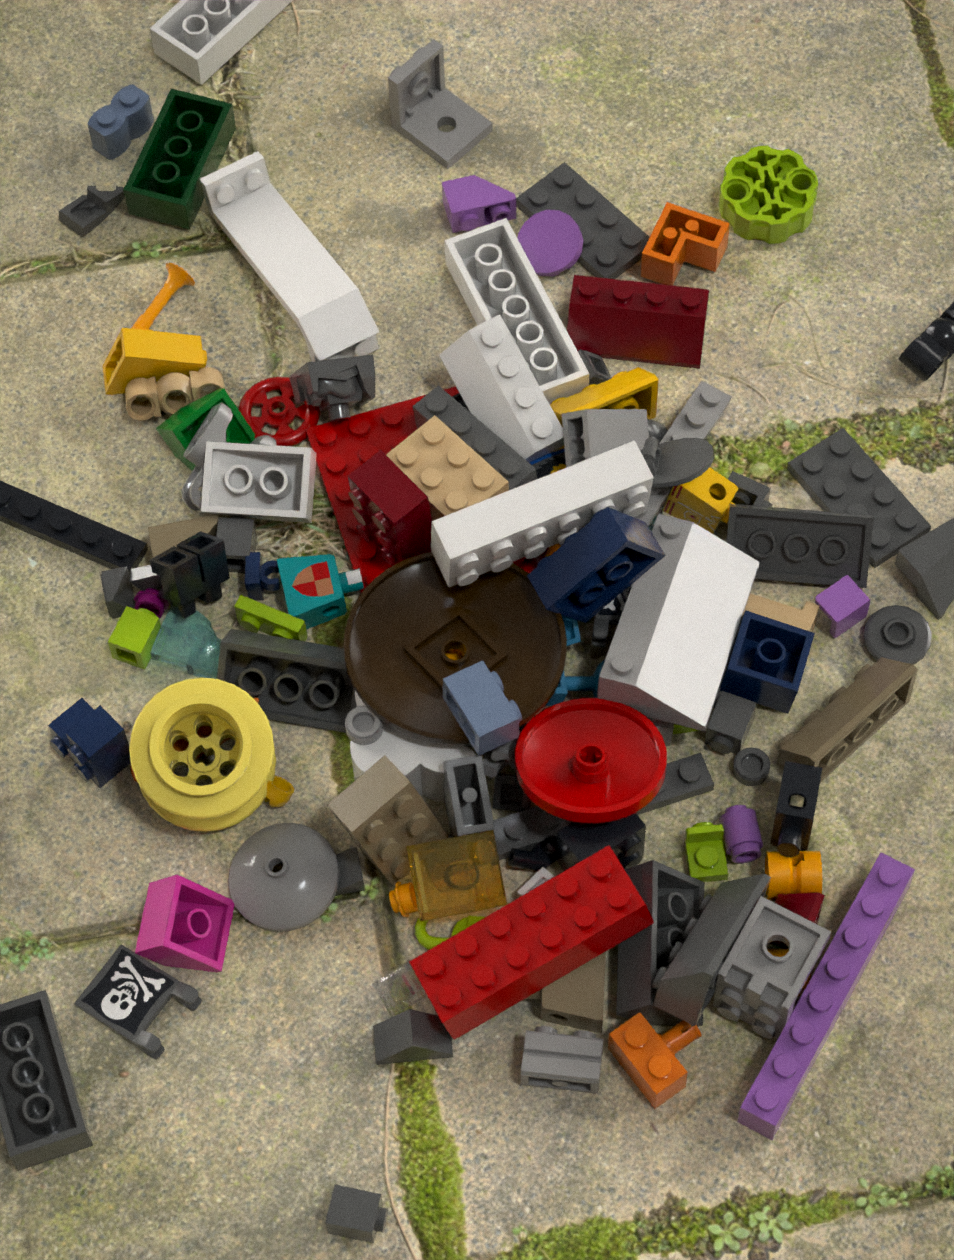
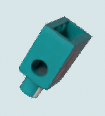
[277,554,364,630]

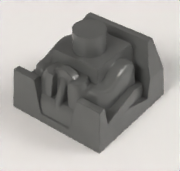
[289,354,375,422]

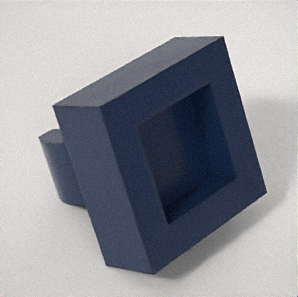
[245,552,280,601]

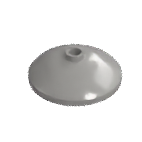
[228,823,340,932]

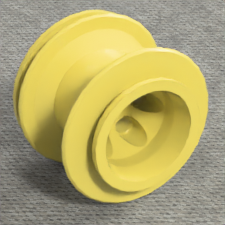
[129,677,276,832]

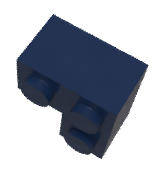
[48,698,131,788]

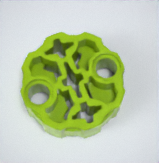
[719,145,818,244]

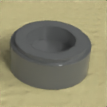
[733,747,771,786]

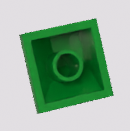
[156,388,255,471]

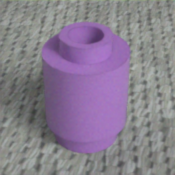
[719,805,763,863]

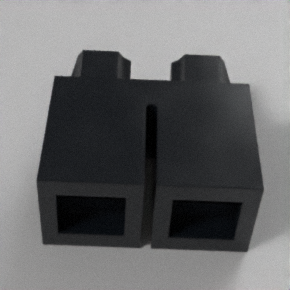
[149,531,230,618]

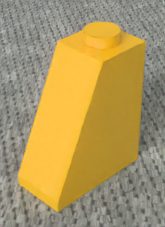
[102,328,207,395]

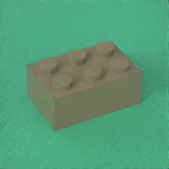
[327,755,449,885]

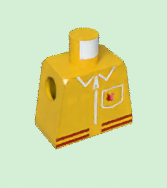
[662,468,738,534]

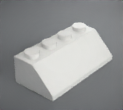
[439,314,564,462]

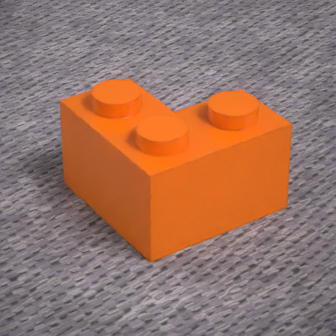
[641,202,730,285]

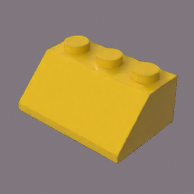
[550,367,659,450]

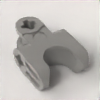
[182,403,277,511]

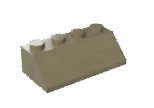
[777,657,918,783]

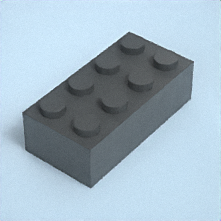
[0,990,93,1171]

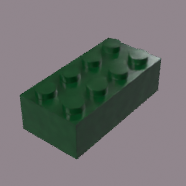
[123,88,236,230]

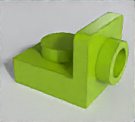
[684,822,728,882]

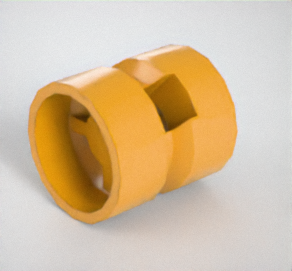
[765,851,822,900]

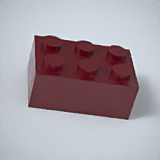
[348,450,432,566]

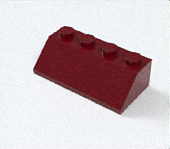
[567,275,709,369]

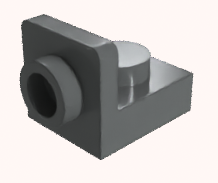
[728,471,773,507]

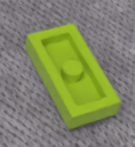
[234,595,308,641]

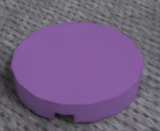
[517,210,584,277]

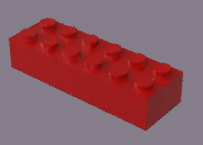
[409,845,654,1040]

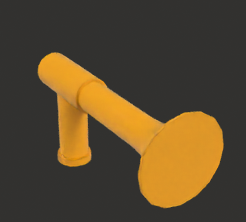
[131,262,195,331]

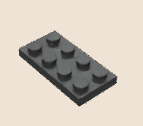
[516,162,650,279]
[787,428,931,569]
[726,504,874,588]

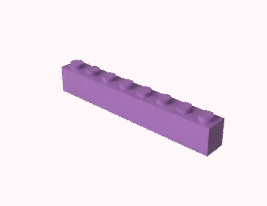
[737,852,915,1140]

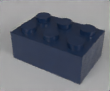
[527,507,666,623]

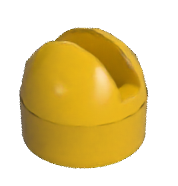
[264,776,295,808]

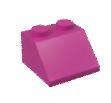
[135,874,234,973]

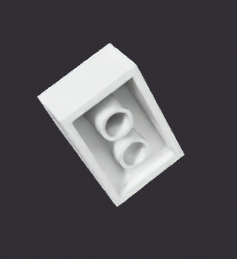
[201,441,317,523]

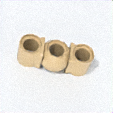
[125,367,225,421]

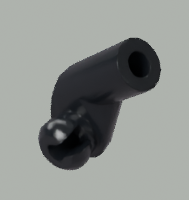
[508,835,558,871]

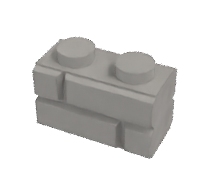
[521,1026,604,1093]

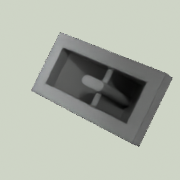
[373,1009,453,1065]

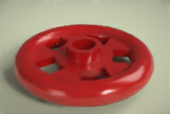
[238,377,320,447]

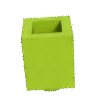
[108,606,163,670]

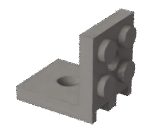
[388,39,493,169]
[713,896,831,1039]

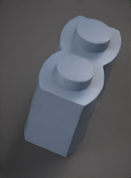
[88,84,154,160]

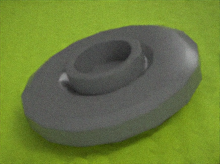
[864,605,932,665]

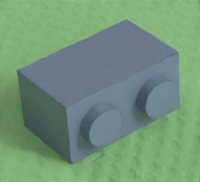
[443,660,522,756]

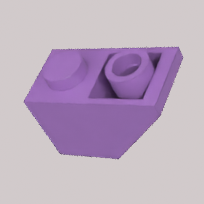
[442,175,517,233]

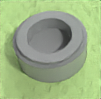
[345,706,383,745]

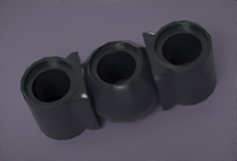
[898,302,954,382]

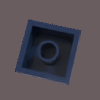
[720,610,815,714]

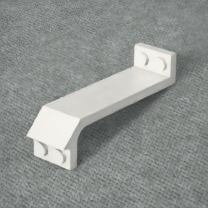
[200,151,379,362]

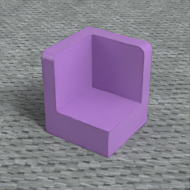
[815,575,870,639]

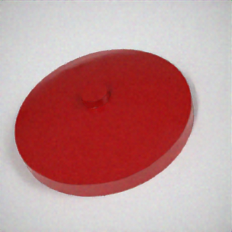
[515,698,667,823]

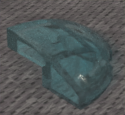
[150,608,221,679]

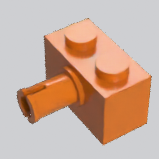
[608,1012,702,1109]

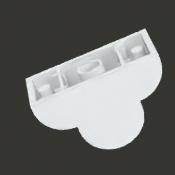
[350,691,476,803]

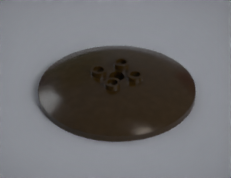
[344,552,567,744]

